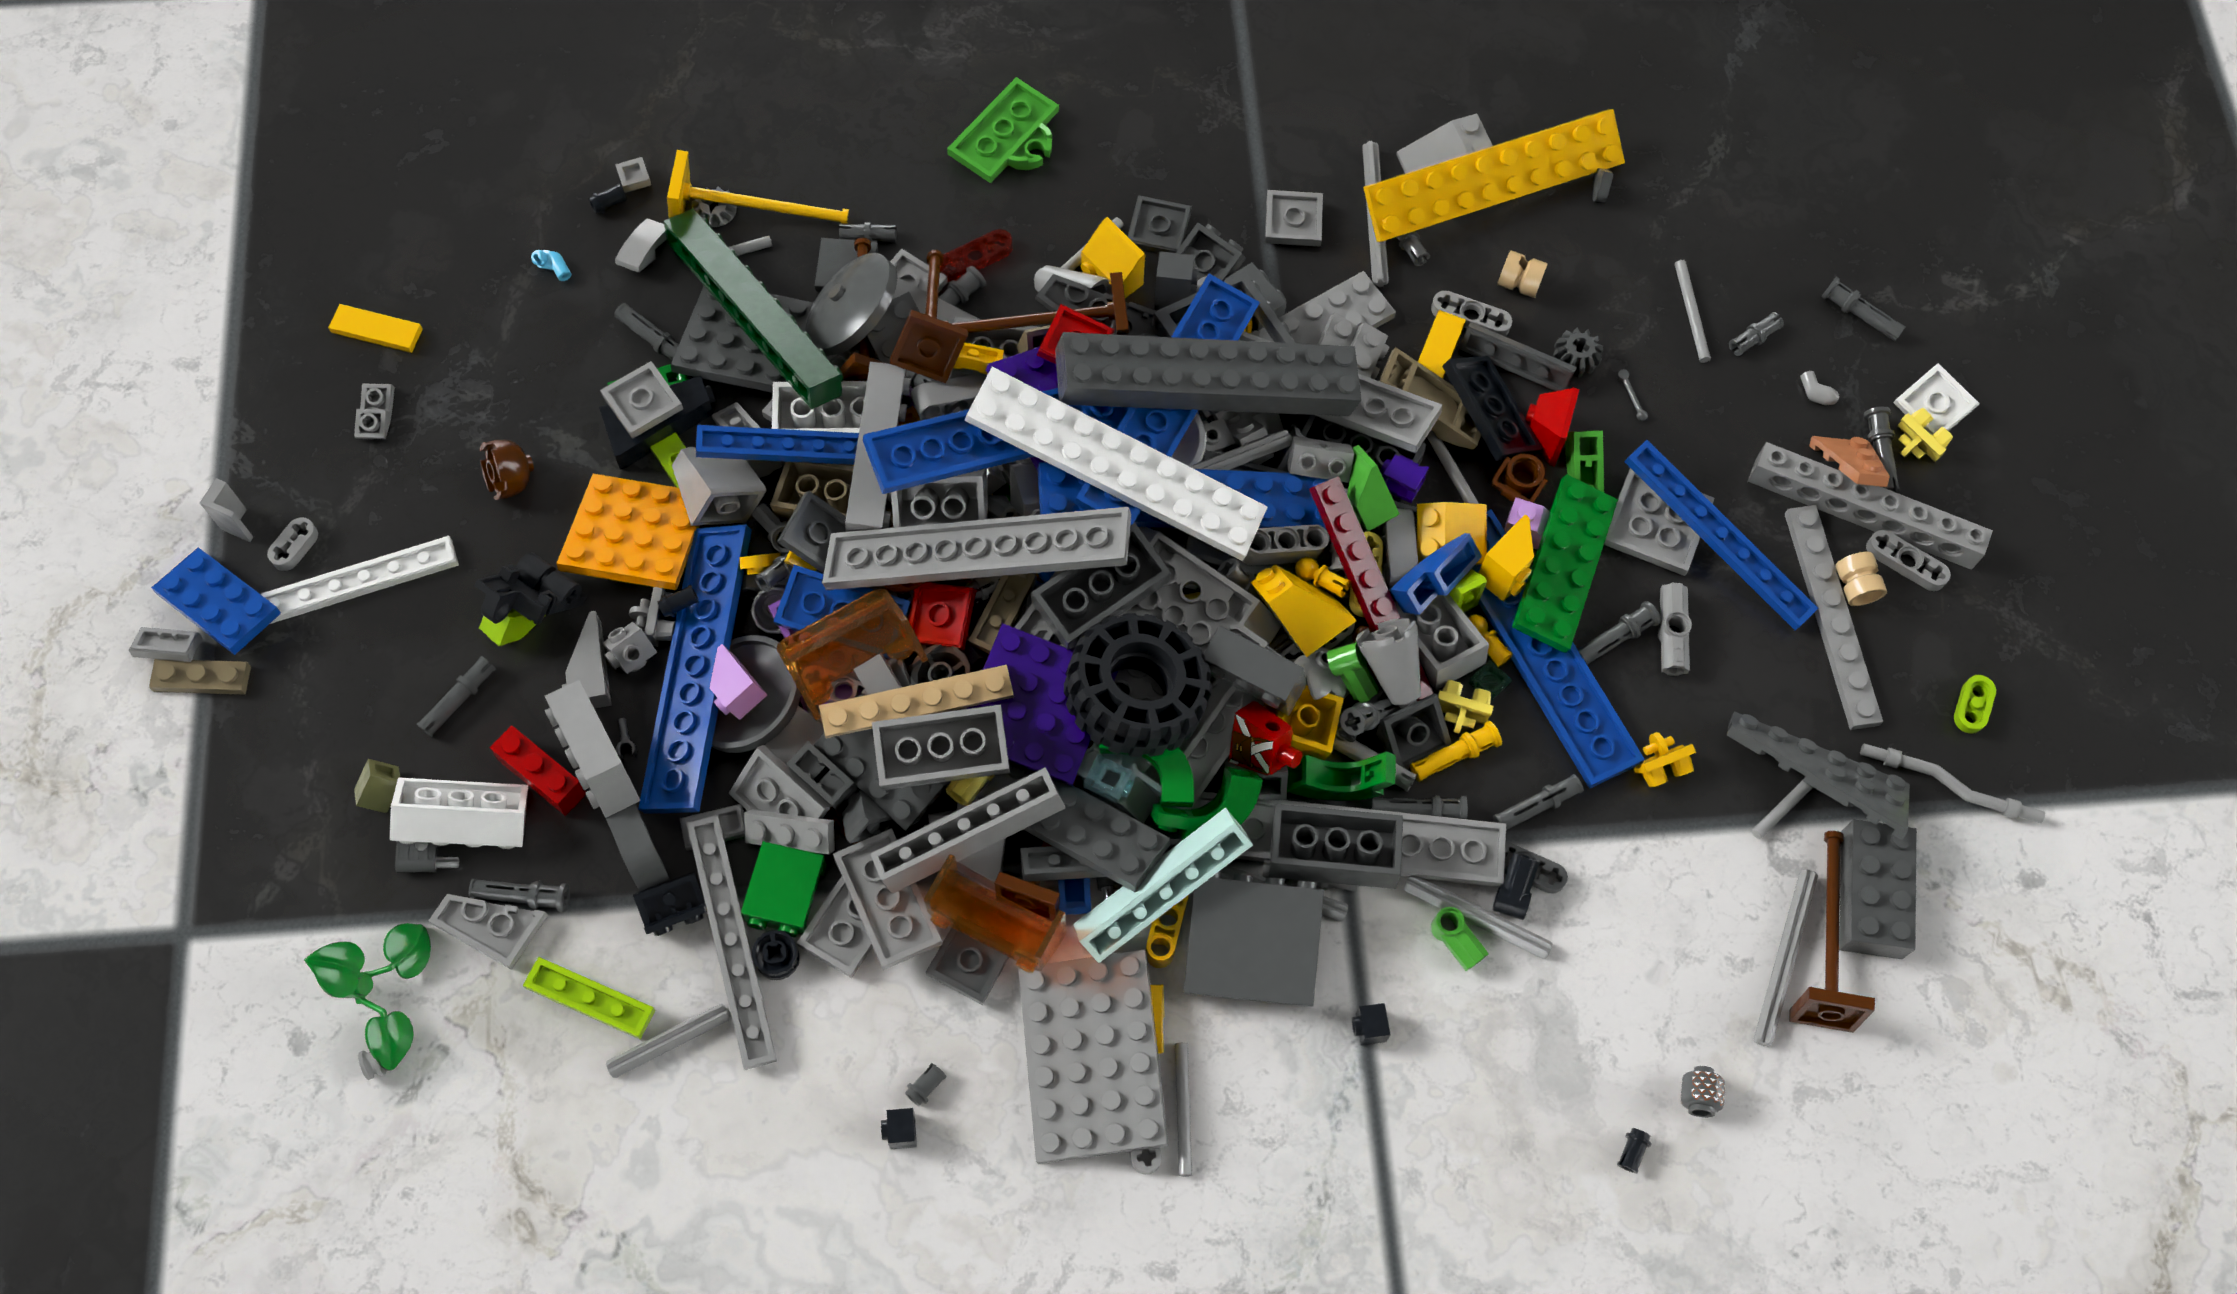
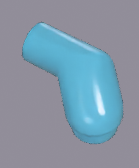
[531,250,572,281]

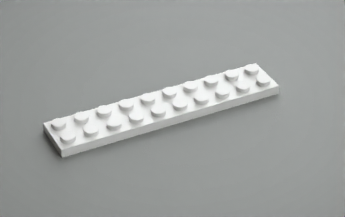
[964,367,1268,561]

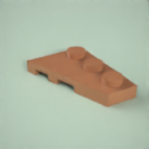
[1809,436,1890,487]

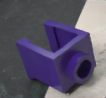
[1380,454,1429,504]

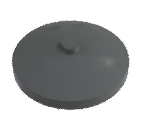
[805,253,897,356]
[712,635,802,753]

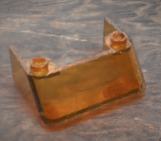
[776,589,928,721]
[924,854,1066,974]

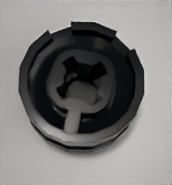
[752,930,800,980]

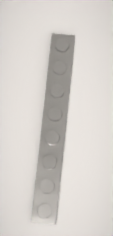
[1785,505,1883,730]
[687,815,777,1070]

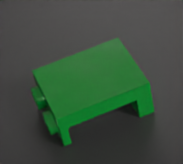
[741,841,827,938]

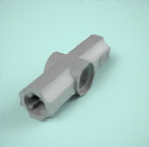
[1658,583,1692,676]

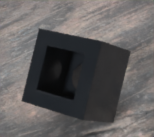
[1352,1003,1391,1045]
[881,1108,917,1149]

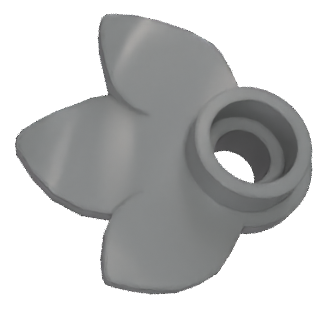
[1294,647,1346,700]

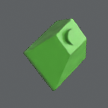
[1347,445,1400,531]

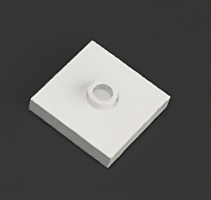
[1893,363,1980,435]

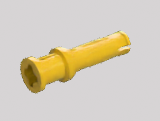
[1410,721,1502,782]

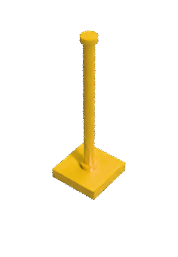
[667,150,849,224]

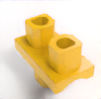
[1633,732,1696,787]

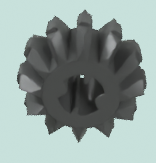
[1553,327,1603,378]

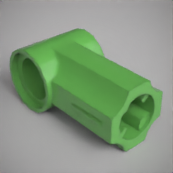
[1327,642,1379,703]
[1431,907,1489,971]

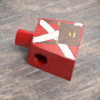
[1228,701,1303,776]

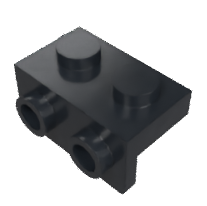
[633,871,707,936]

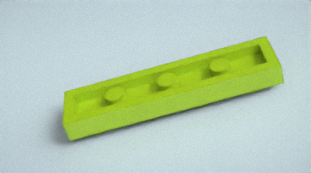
[523,957,656,1040]

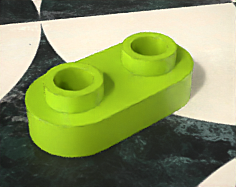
[1954,675,1996,734]

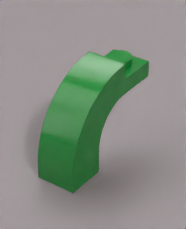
[1099,744,1194,808]
[1287,752,1396,801]
[1151,766,1263,840]

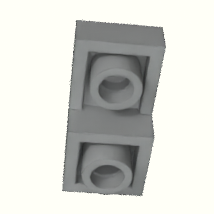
[615,218,666,272]
[354,383,395,439]

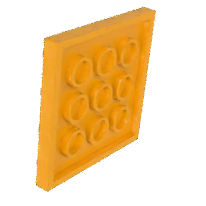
[556,474,700,590]

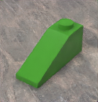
[1565,430,1604,492]

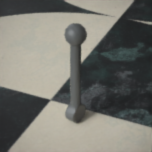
[1617,369,1648,421]

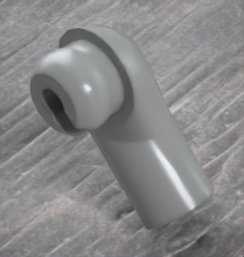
[1800,371,1839,405]

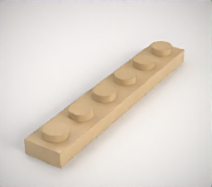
[819,665,1014,739]

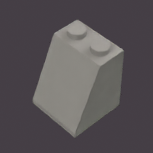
[672,447,767,526]

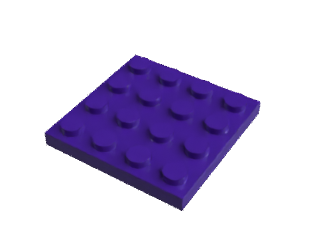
[967,623,1118,786]

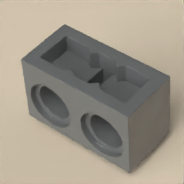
[787,741,859,812]

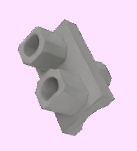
[629,587,677,647]

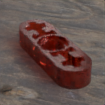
[940,229,1013,282]

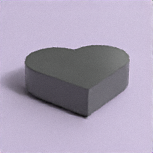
[1592,168,1614,203]

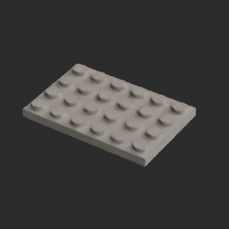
[1018,949,1169,1164]

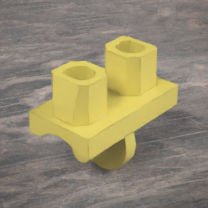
[1897,408,1953,462]
[1438,680,1494,734]

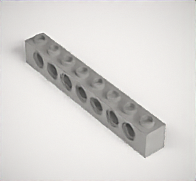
[1747,442,1993,570]

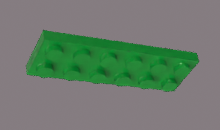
[1512,474,1618,653]

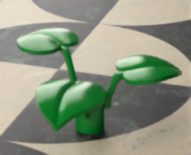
[304,923,431,1071]

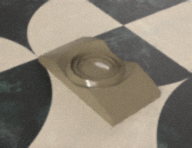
[1379,347,1481,449]

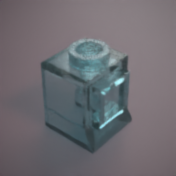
[1084,754,1135,803]

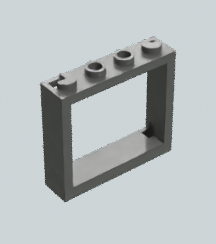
[1153,271,1295,416]

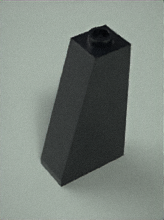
[599,376,716,470]

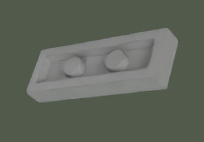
[744,809,835,854]

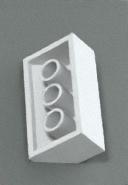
[390,778,528,849]

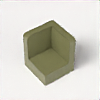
[354,759,400,813]

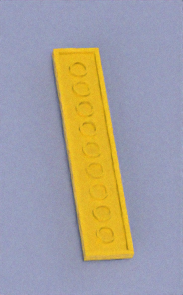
[1363,109,1625,242]

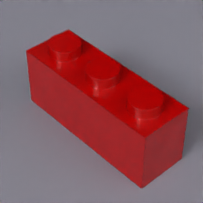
[489,725,586,816]

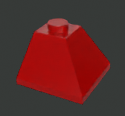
[1526,388,1580,466]

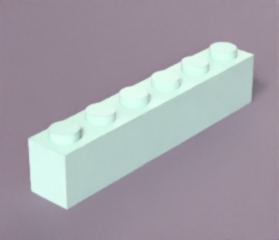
[1073,807,1253,963]

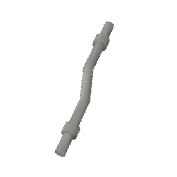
[1860,743,2045,823]

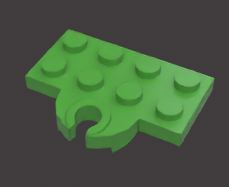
[947,77,1059,183]

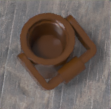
[1492,454,1548,503]

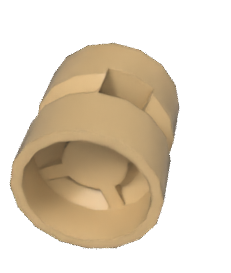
[1497,250,1548,298]
[1835,552,1887,606]

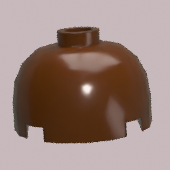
[480,440,534,500]

